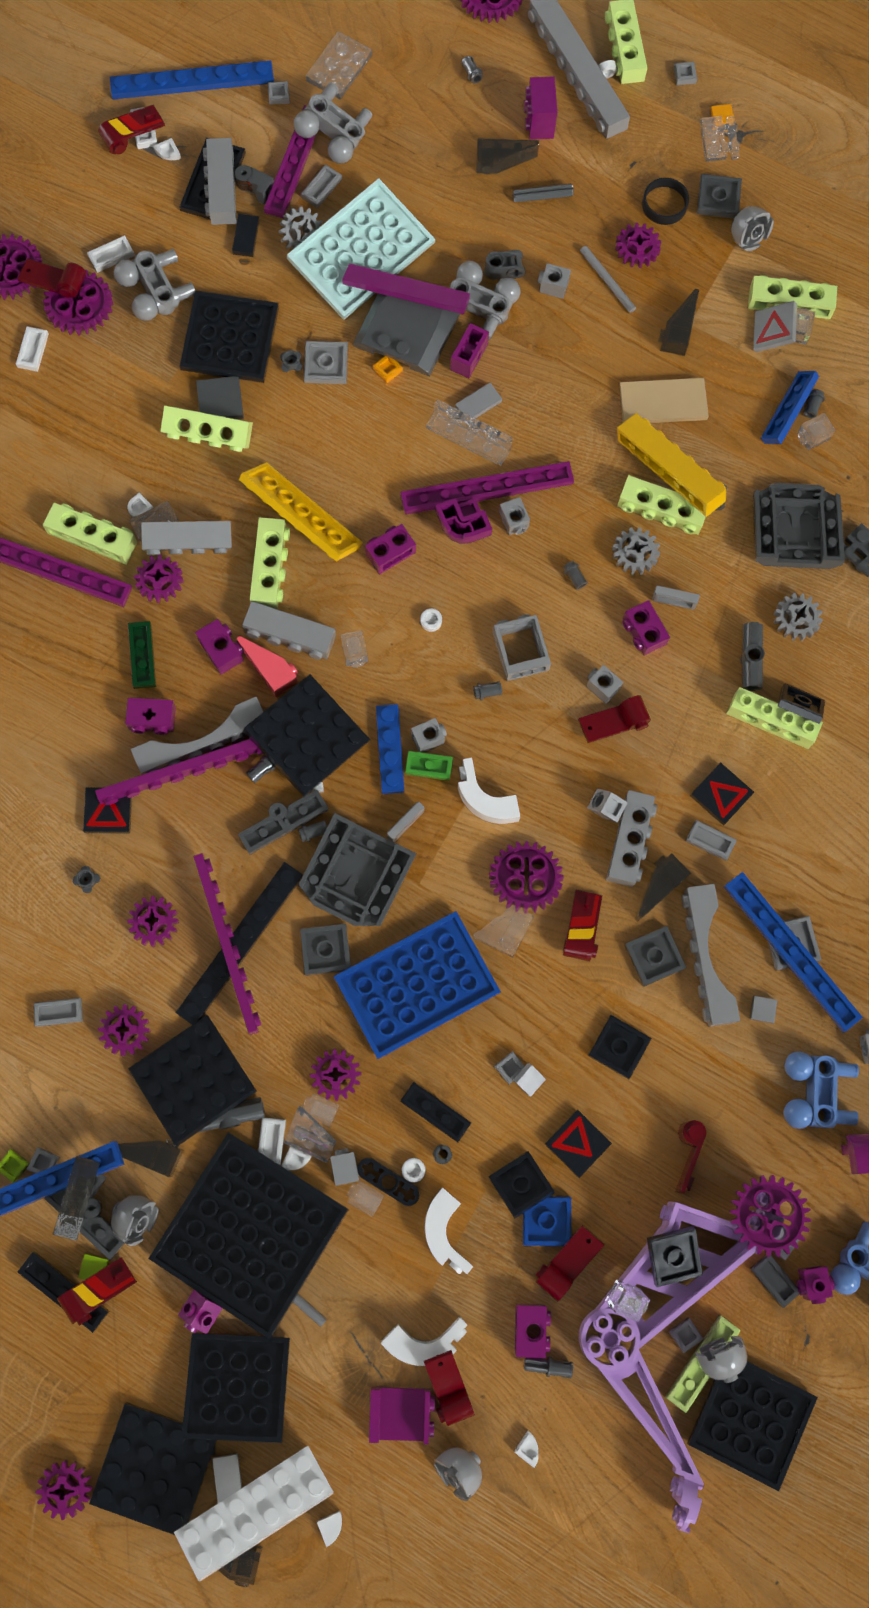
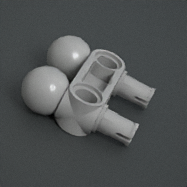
[294,82,372,164]
[113,249,195,321]
[450,261,521,340]

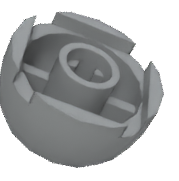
[731,206,774,251]
[111,1195,159,1246]
[695,1336,747,1383]
[434,1447,482,1502]

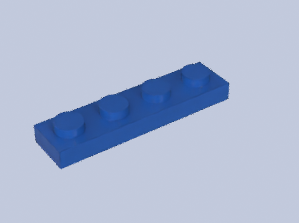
[761,371,819,444]
[376,704,404,794]

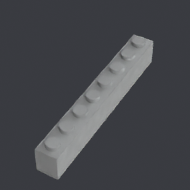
[528,0,630,139]

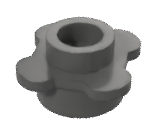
[280,350,302,372]
[73,866,101,893]

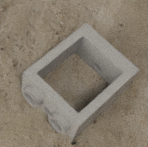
[493,614,551,681]

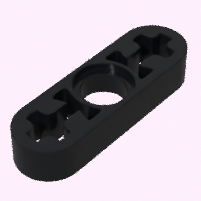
[357,1158,420,1206]

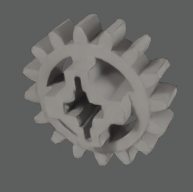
[279,207,323,249]
[612,527,660,575]
[773,593,823,641]

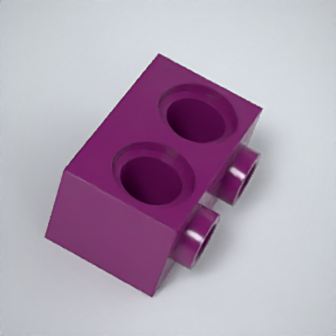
[365,524,416,575]
[622,600,670,656]

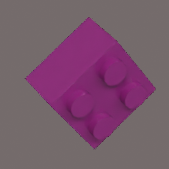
[524,76,558,140]

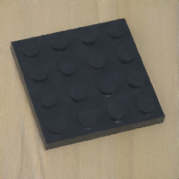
[180,290,279,383]
[243,674,370,797]
[128,1015,257,1146]
[181,1333,290,1443]
[687,1361,818,1491]
[89,1402,217,1535]

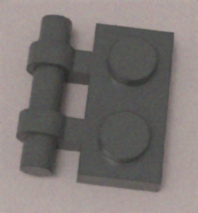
[844,523,869,577]

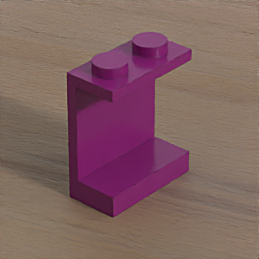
[369,1387,435,1444]

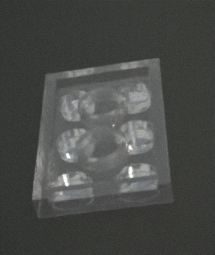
[306,31,372,100]

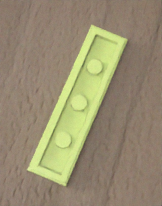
[665,1315,741,1413]

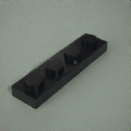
[17,1251,110,1333]

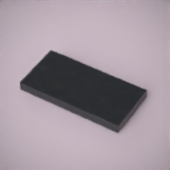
[179,138,246,220]

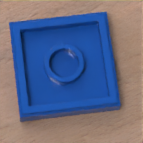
[523,1196,571,1246]

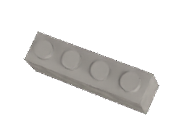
[203,138,237,225]
[141,521,232,555]
[242,601,336,660]

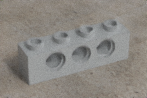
[606,790,657,887]

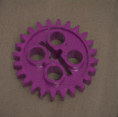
[459,0,522,23]
[0,234,43,300]
[43,270,113,336]
[489,841,564,914]
[729,1175,811,1257]

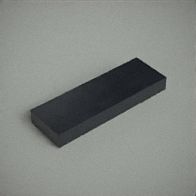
[400,1082,471,1143]

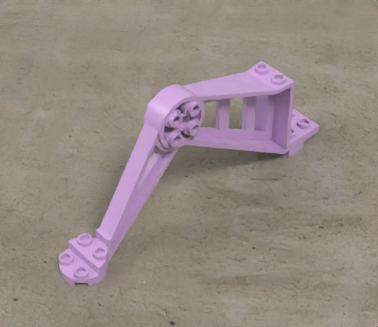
[579,1192,785,1533]

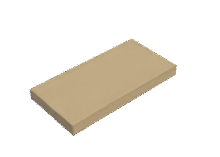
[619,378,709,423]

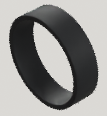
[642,178,689,225]

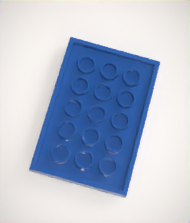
[334,911,501,1060]

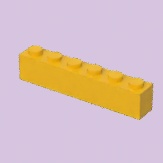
[617,413,726,517]

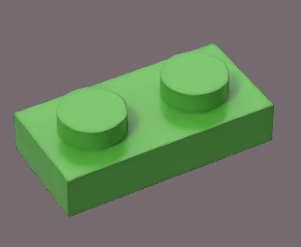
[405,751,453,781]

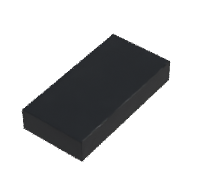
[232,214,260,257]

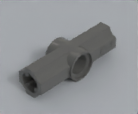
[740,622,765,691]
[198,1097,265,1133]

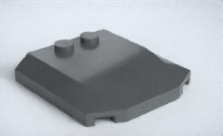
[353,277,460,377]
[753,483,845,569]
[299,813,417,926]

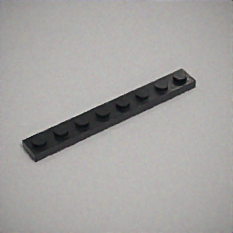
[175,862,303,1025]

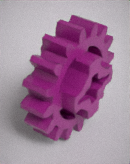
[615,223,661,268]
[134,555,184,603]
[127,896,179,947]
[98,1004,151,1056]
[310,1049,361,1101]
[36,1460,93,1520]

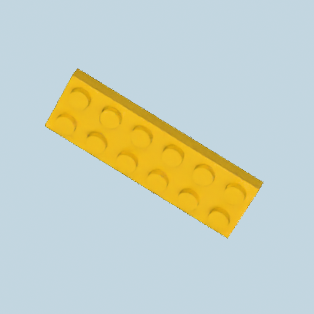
[239,462,363,562]

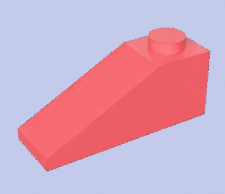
[236,636,298,697]

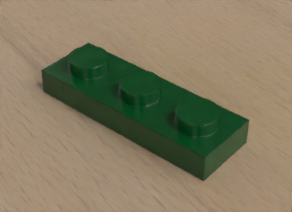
[128,621,156,689]

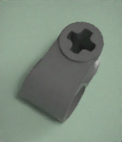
[484,250,525,280]

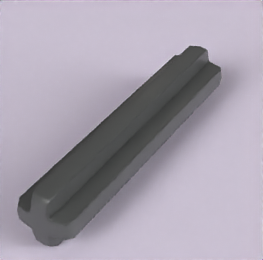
[513,183,574,202]

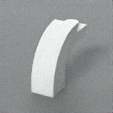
[458,758,520,824]
[425,1188,473,1274]
[381,1316,467,1366]

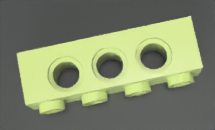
[605,0,647,84]
[748,275,838,319]
[160,406,253,452]
[617,475,706,535]
[43,503,137,565]
[250,517,290,610]
[726,687,823,749]

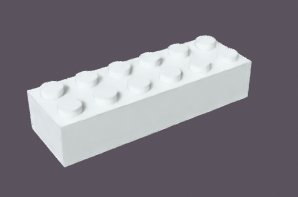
[174,1446,333,1581]

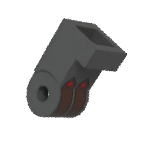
[235,165,274,205]

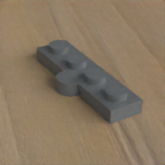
[238,790,329,855]
[44,1187,125,1260]

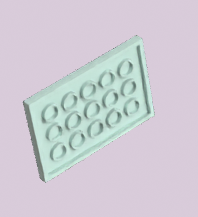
[287,178,435,320]

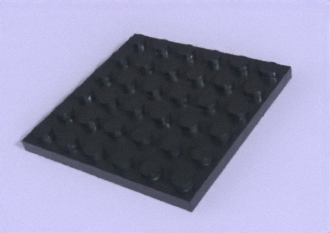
[148,1132,349,1339]

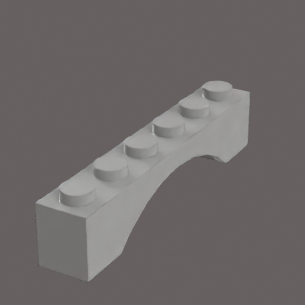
[131,696,263,775]
[681,884,740,1027]

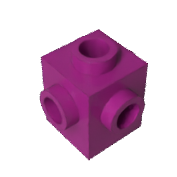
[797,1266,835,1304]
[178,1290,222,1334]

